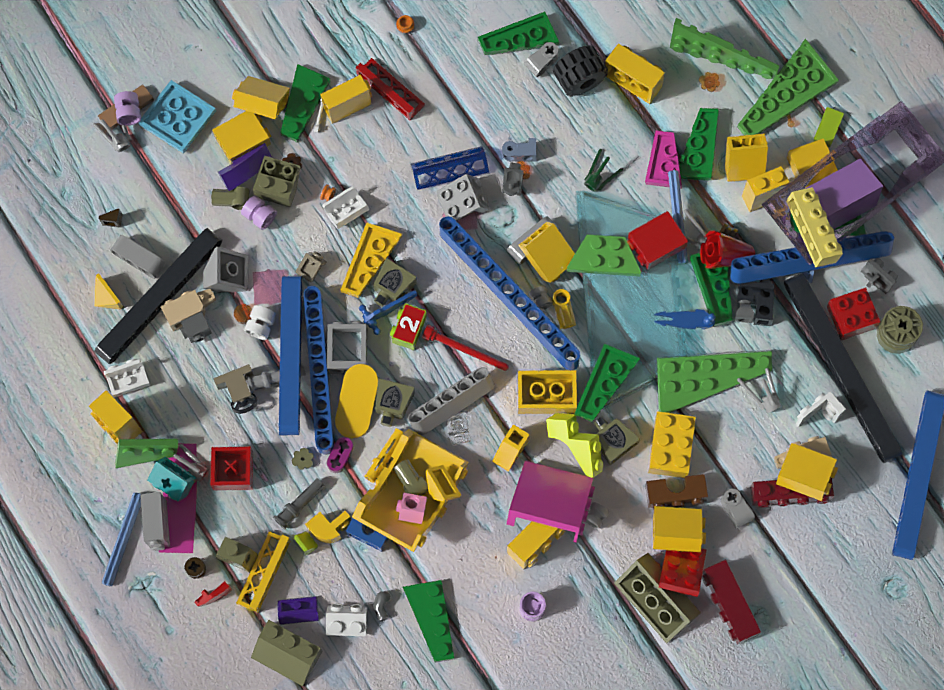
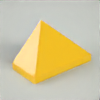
[95,273,124,310]
[426,465,461,502]

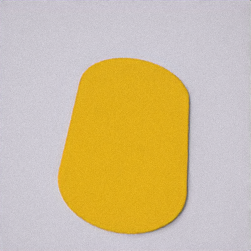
[335,364,378,438]

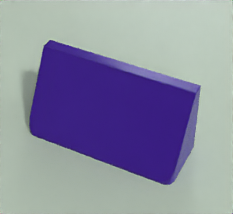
[278,596,319,625]

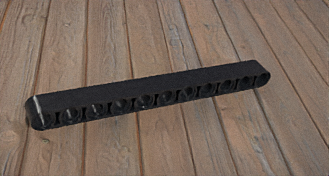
[784,273,902,463]

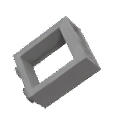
[327,321,367,374]

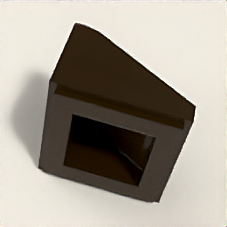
[98,208,123,228]

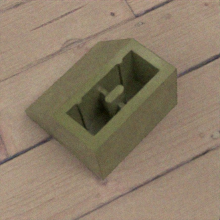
[253,156,300,207]

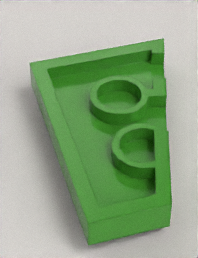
[115,439,178,468]

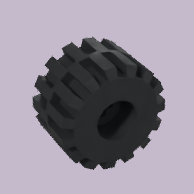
[553,45,608,97]

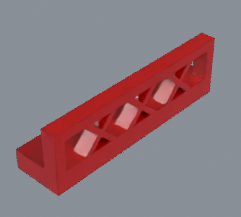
[355,58,425,120]

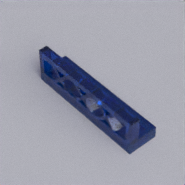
[410,146,489,190]

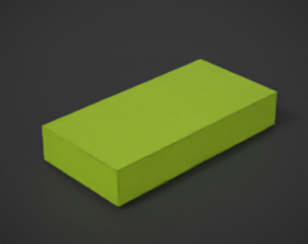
[813,107,844,147]

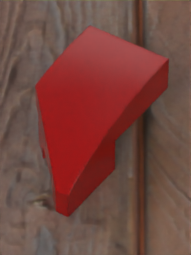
[194,581,232,607]

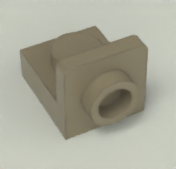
[295,251,327,282]

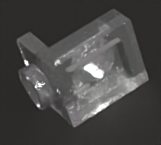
[447,412,471,445]

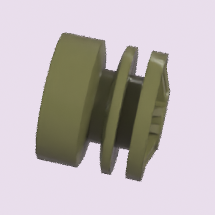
[877,306,923,354]

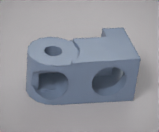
[502,138,537,162]

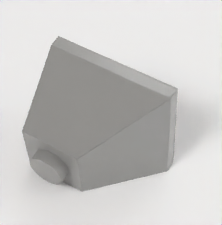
[203,247,248,292]

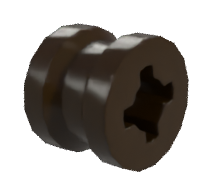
[719,223,738,238]
[184,557,206,579]

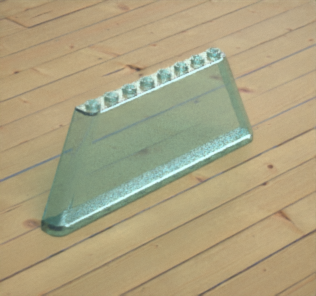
[575,190,687,411]

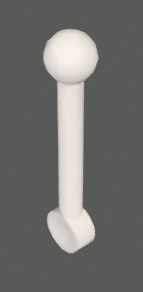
[314,98,323,133]

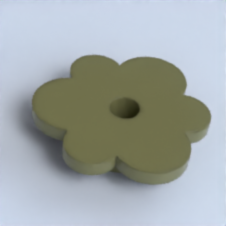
[292,448,314,470]

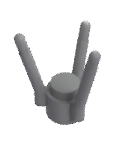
[93,119,132,152]
[684,209,709,250]
[737,368,781,413]
[174,444,208,483]

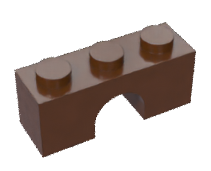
[645,474,708,510]

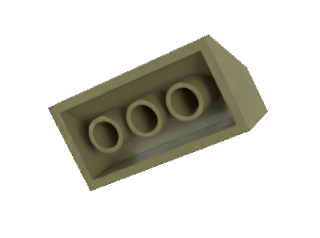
[614,553,701,644]

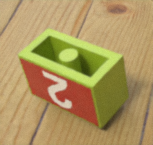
[390,303,427,350]

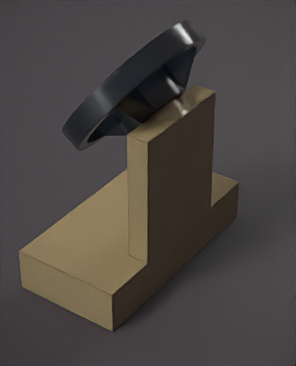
[213,364,258,414]

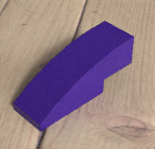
[218,143,273,191]

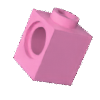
[396,493,427,524]

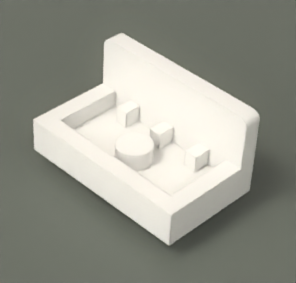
[322,186,369,229]
[104,359,150,398]
[326,603,368,636]

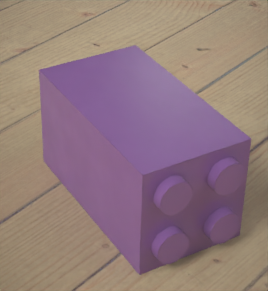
[805,158,883,229]

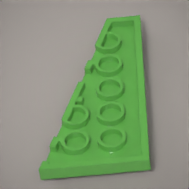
[657,350,772,413]

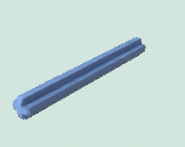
[668,170,688,264]
[102,492,141,587]

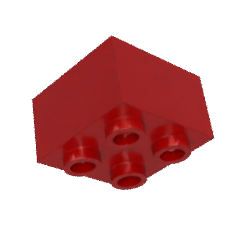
[827,287,881,341]
[210,446,253,491]

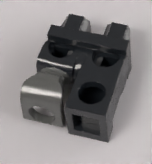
[734,278,774,326]

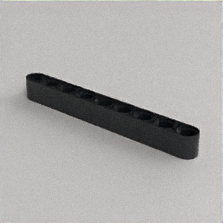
[95,228,223,364]

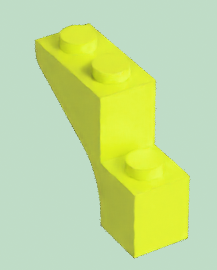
[546,413,603,478]

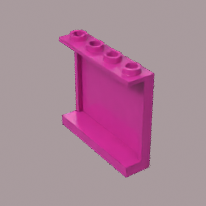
[506,461,595,542]

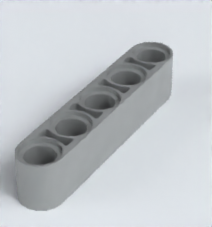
[408,367,495,435]

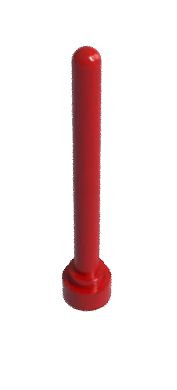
[422,324,509,371]

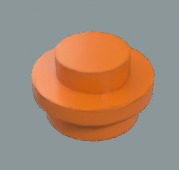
[396,15,414,33]

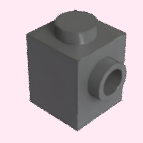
[180,312,212,343]

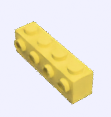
[786,187,843,267]

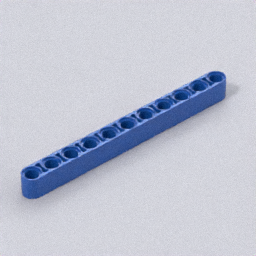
[439,216,580,371]

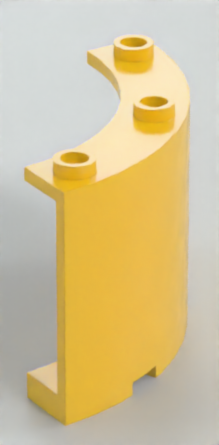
[352,429,469,552]

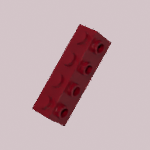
[750,478,834,508]
[702,559,761,645]

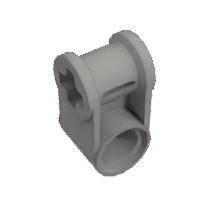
[524,42,558,77]
[721,489,755,528]

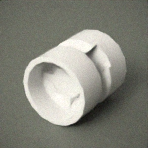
[244,305,277,340]

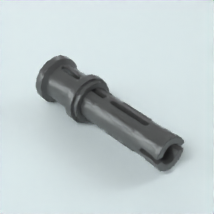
[273,478,325,530]

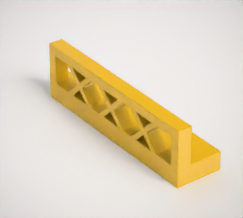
[236,531,291,613]

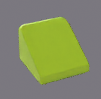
[294,532,318,555]

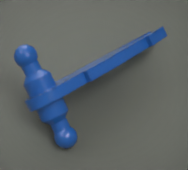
[359,290,418,335]
[654,309,715,330]

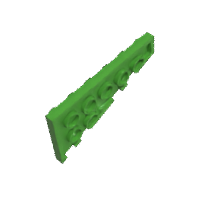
[670,18,779,79]
[737,38,839,135]

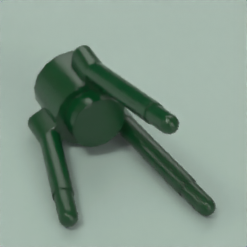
[584,149,624,192]

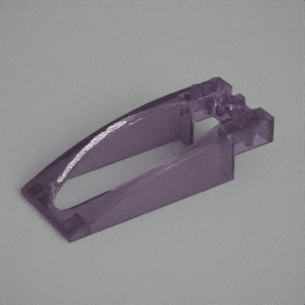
[762,100,944,265]

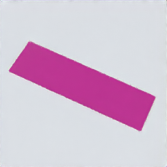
[159,443,197,553]

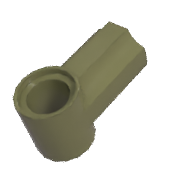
[211,187,250,210]
[394,459,428,496]

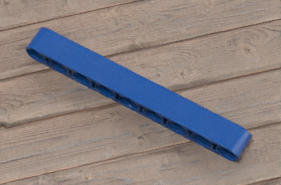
[730,231,894,284]
[279,276,302,436]
[304,286,334,455]
[892,390,944,560]

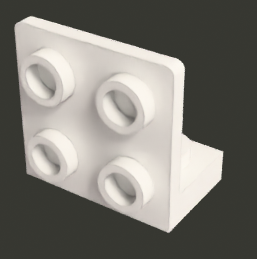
[796,392,846,427]

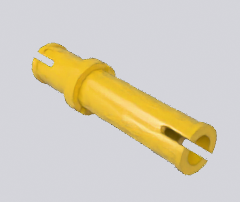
[364,428,404,483]

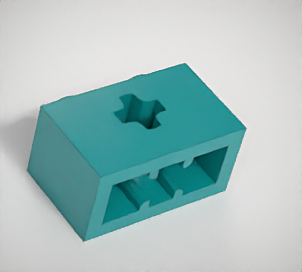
[147,456,197,501]

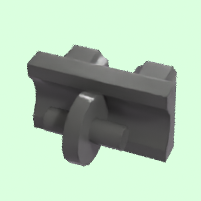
[502,162,524,196]
[860,258,898,294]

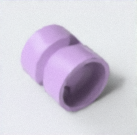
[114,91,141,126]
[241,195,277,230]
[520,591,546,622]

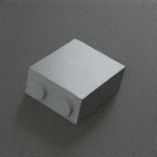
[141,492,170,551]

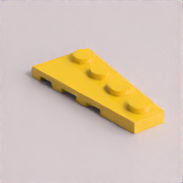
[340,222,402,298]

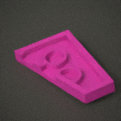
[645,131,682,189]

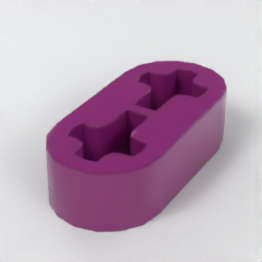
[327,437,353,473]

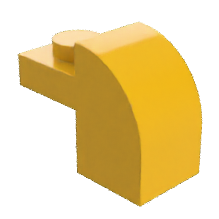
[305,511,352,543]

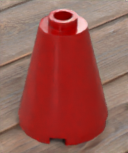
[700,231,755,269]

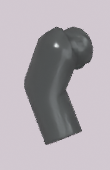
[373,591,390,622]

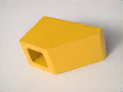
[492,424,530,472]

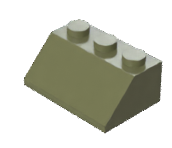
[251,620,323,686]

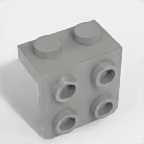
[437,174,489,221]

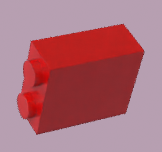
[627,211,688,270]

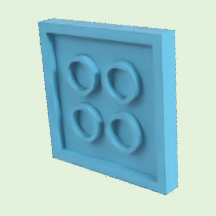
[139,80,216,154]

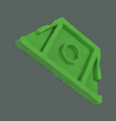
[567,234,641,277]

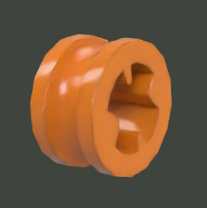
[320,184,336,202]

